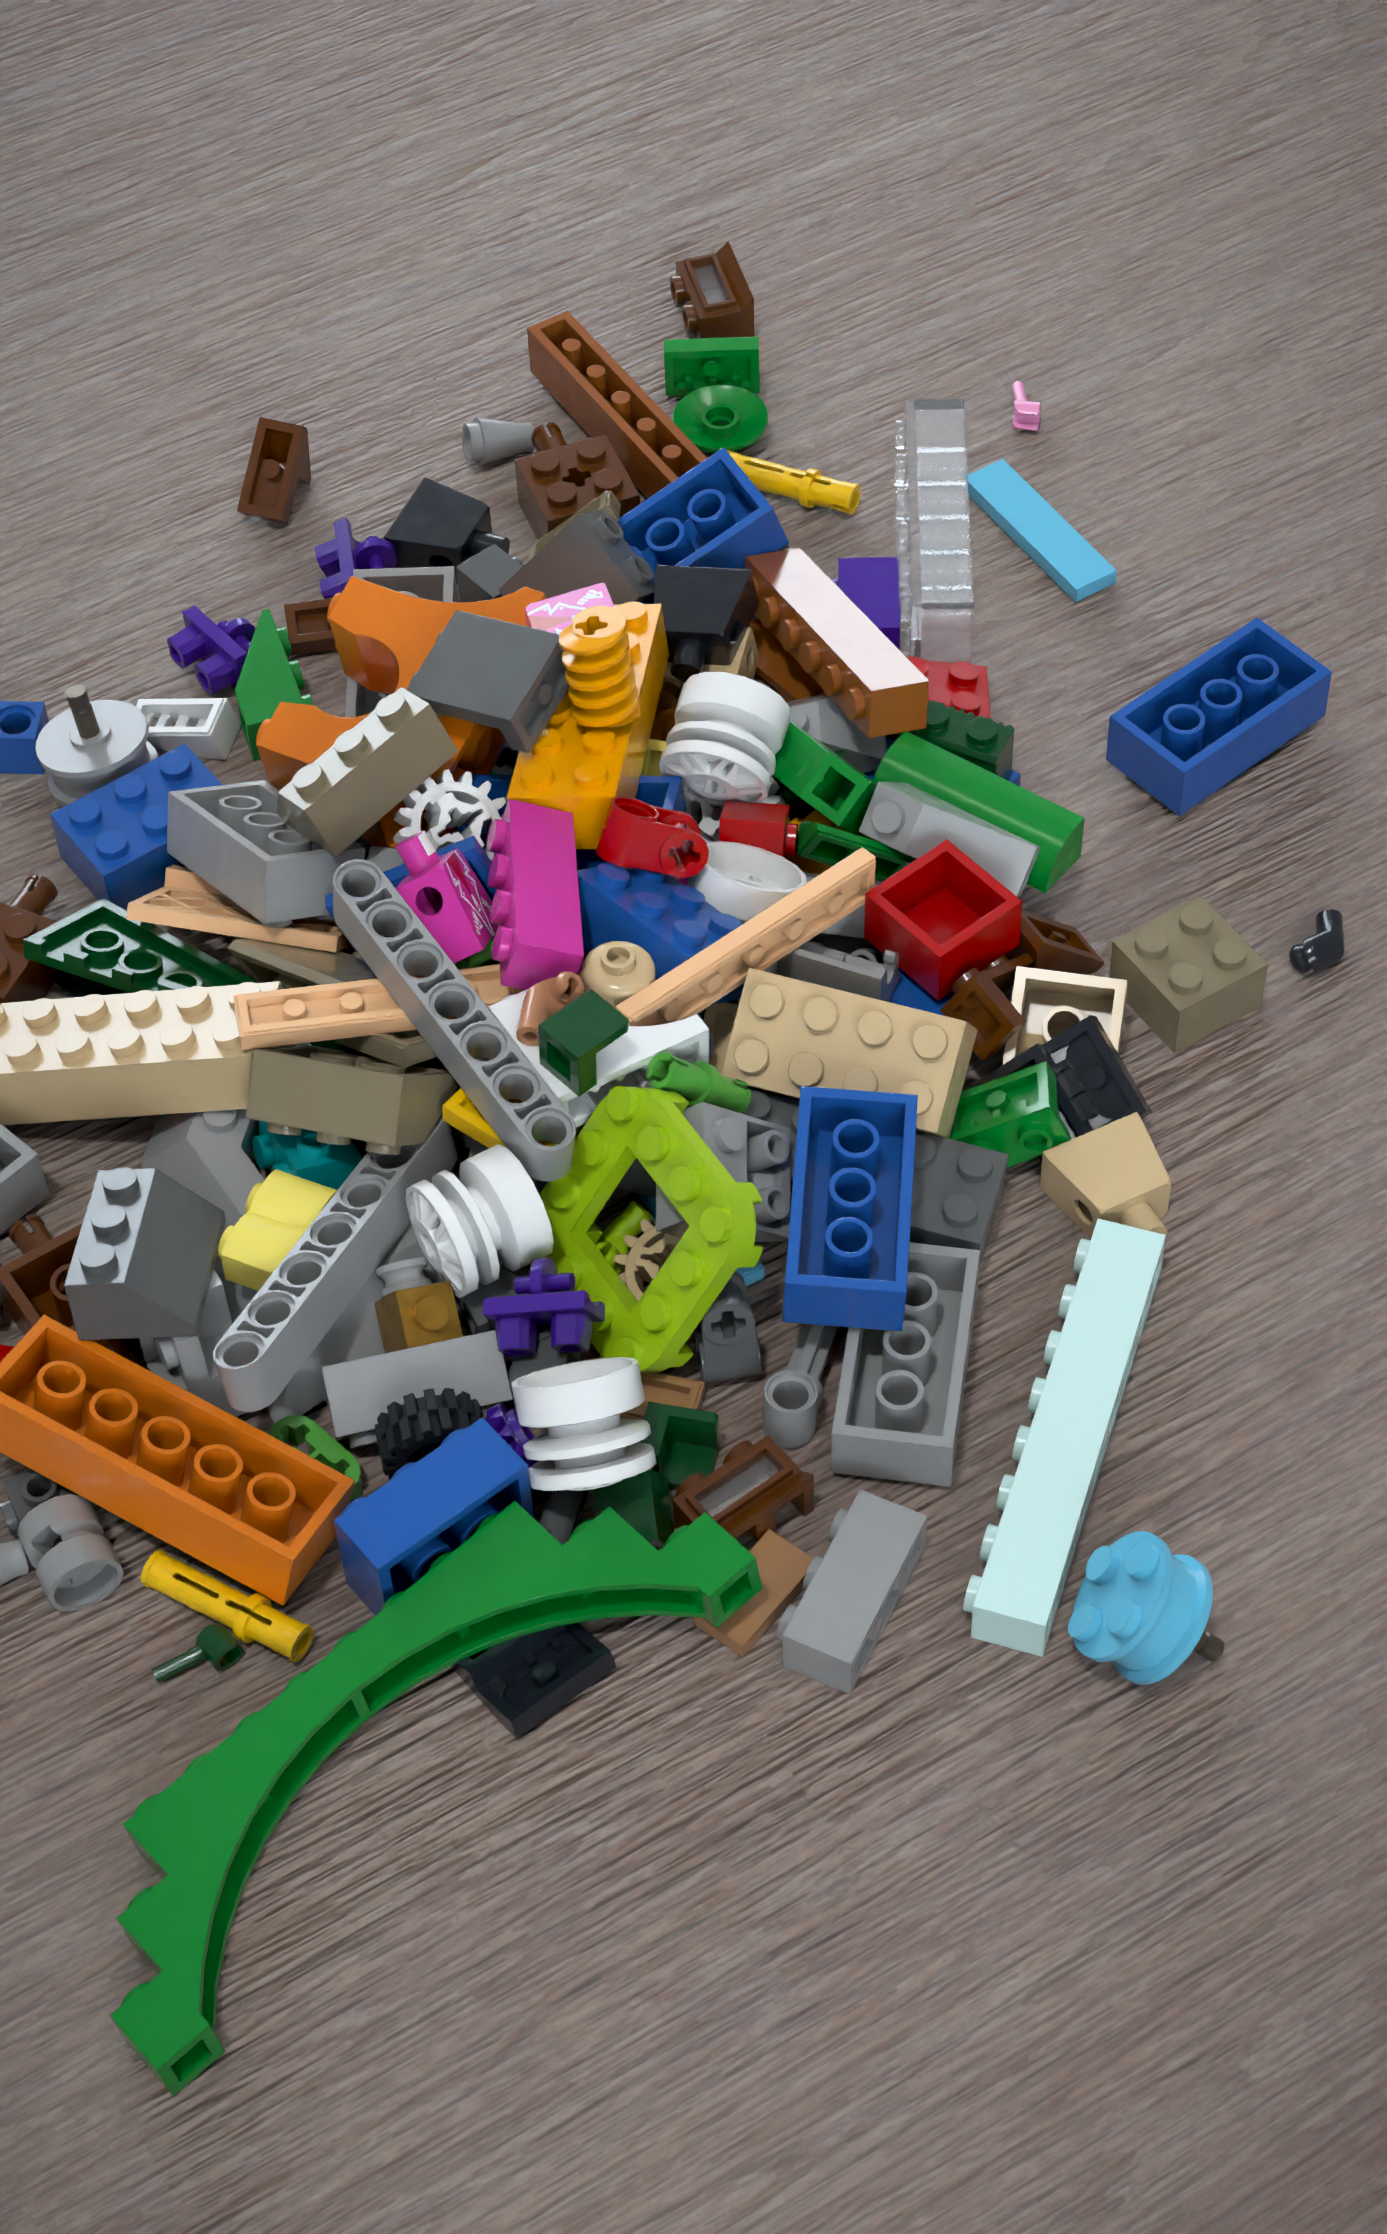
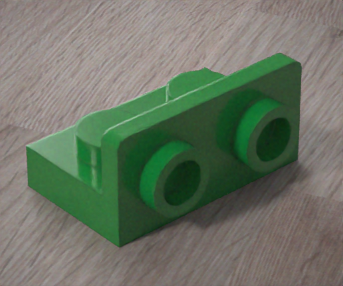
[664,337,760,396]
[949,1061,1071,1168]

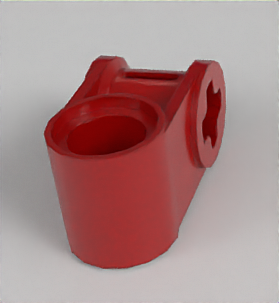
[596,796,709,878]

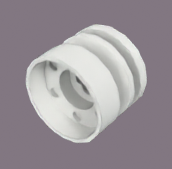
[659,672,791,807]
[688,841,807,974]
[406,1144,554,1298]
[511,1357,656,1491]

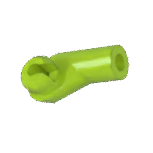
[595,1200,654,1275]

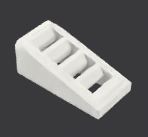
[136,698,240,760]

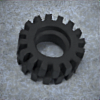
[375,1388,483,1481]

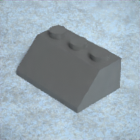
[64,1167,226,1340]

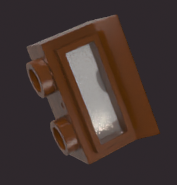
[670,241,755,339]
[672,1435,814,1542]

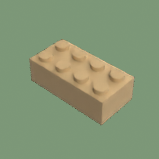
[720,968,978,1139]

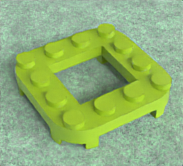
[540,1086,763,1372]

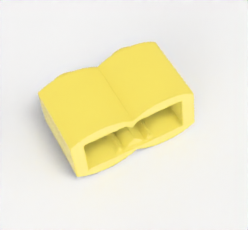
[218,1169,337,1291]

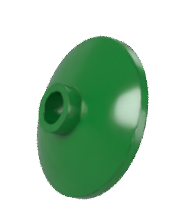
[673,385,768,453]

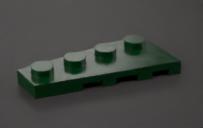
[23,898,259,993]

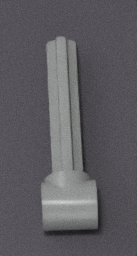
[762,1324,840,1449]

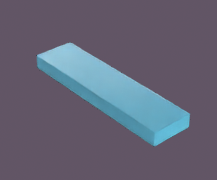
[963,459,1117,602]

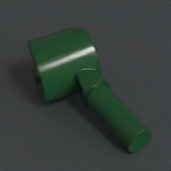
[152,1624,243,1683]

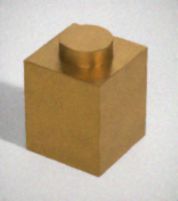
[374,1281,463,1353]

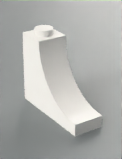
[488,989,709,1128]

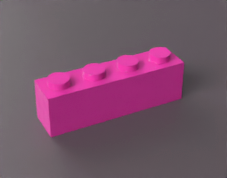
[487,799,584,990]

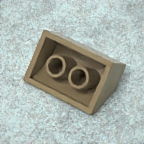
[277,687,459,857]
[228,938,377,989]
[246,1046,459,1155]

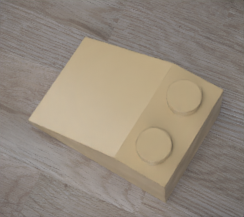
[1002,966,1128,1065]

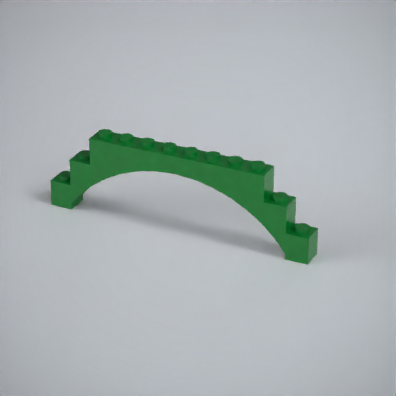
[110,1501,763,2096]

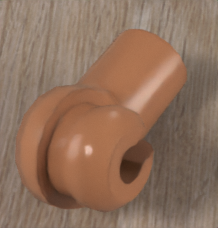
[516,971,584,1046]

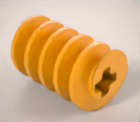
[559,605,641,728]

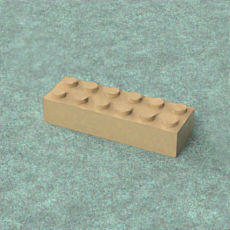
[0,981,296,1125]

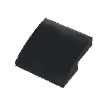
[991,1015,1152,1162]
[451,1622,616,1739]

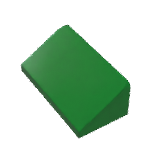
[796,820,916,881]

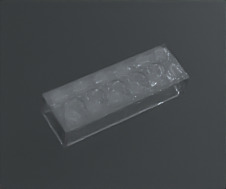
[894,399,974,663]

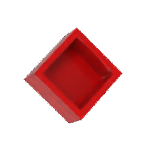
[864,839,1023,1000]

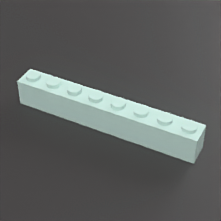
[963,1218,1166,1657]

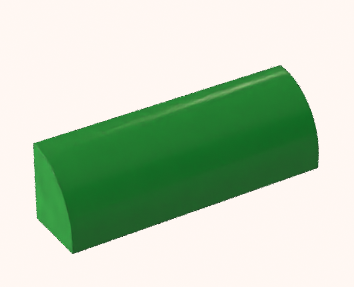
[873,732,1085,893]

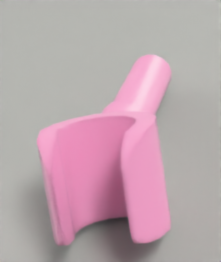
[1012,381,1041,431]

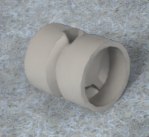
[17,1494,124,1611]

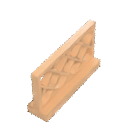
[127,865,355,953]

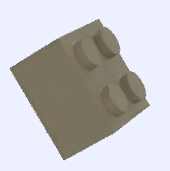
[1109,895,1268,1054]

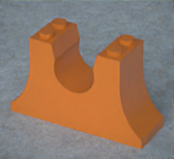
[256,576,546,849]

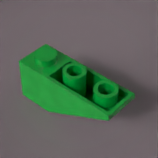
[235,609,314,761]
[773,720,877,837]

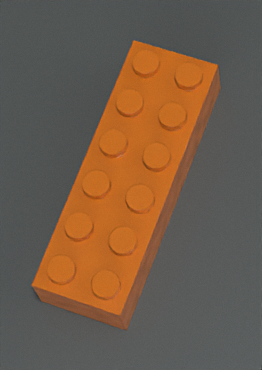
[0,1315,355,1605]

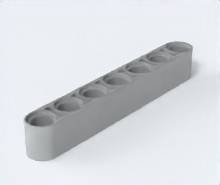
[333,859,576,1182]
[213,1112,458,1412]

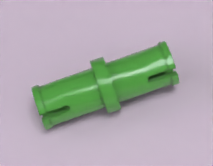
[646,1052,752,1114]

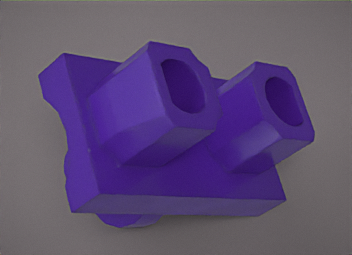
[315,518,397,599]
[167,605,256,696]
[483,1258,605,1357]

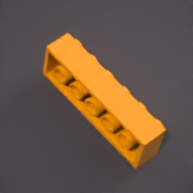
[506,602,669,849]

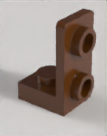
[940,953,1035,1061]

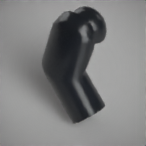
[1289,909,1344,973]

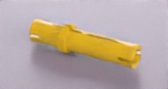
[726,450,861,515]
[141,1549,314,1662]

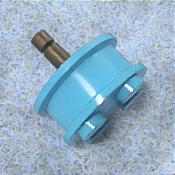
[1068,1531,1224,1685]

